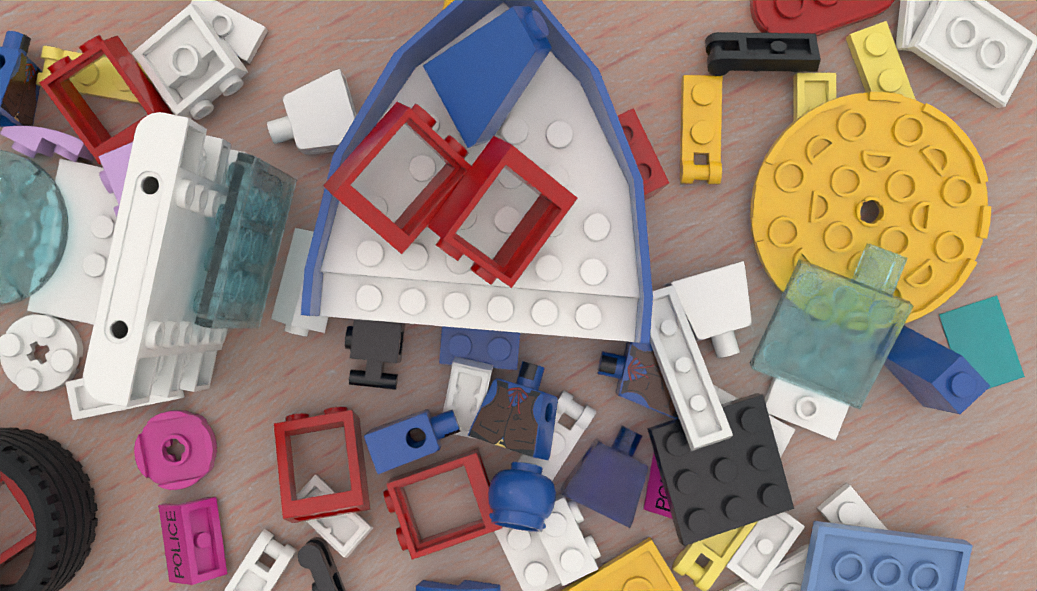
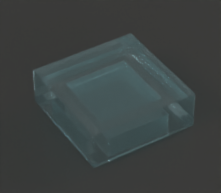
[852,243,908,295]

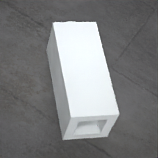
[271,228,329,337]

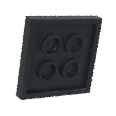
[647,393,794,546]

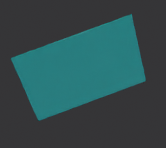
[939,295,1025,389]

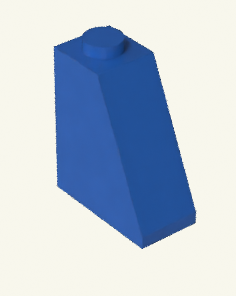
[423,6,552,148]
[871,325,990,415]

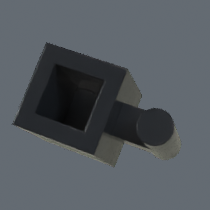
[345,319,405,390]

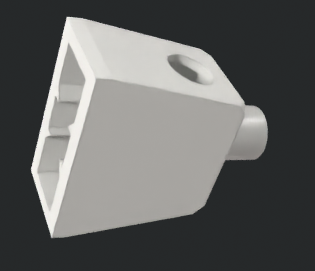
[267,69,357,155]
[666,261,752,358]

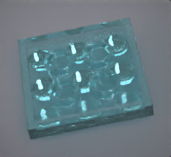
[750,259,914,410]

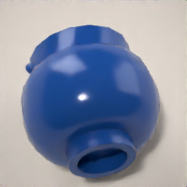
[488,462,556,532]

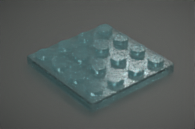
[193,152,297,329]

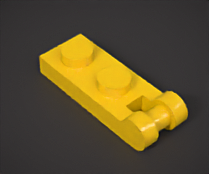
[680,75,723,184]

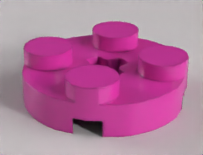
[134,410,217,490]

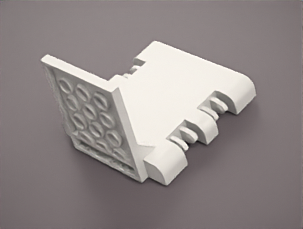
[27,112,258,407]

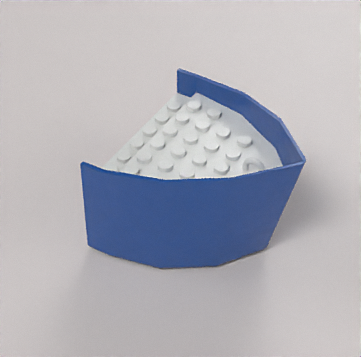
[301,0,653,370]

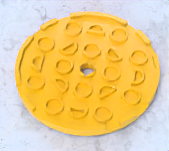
[750,92,991,329]

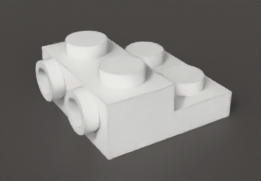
[132,3,248,120]
[495,493,601,591]

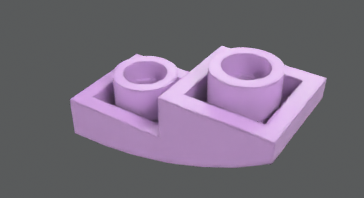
[0,126,94,162]

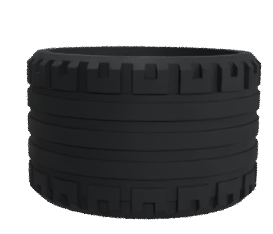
[0,427,98,591]

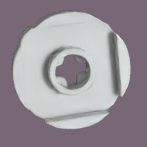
[0,314,83,392]

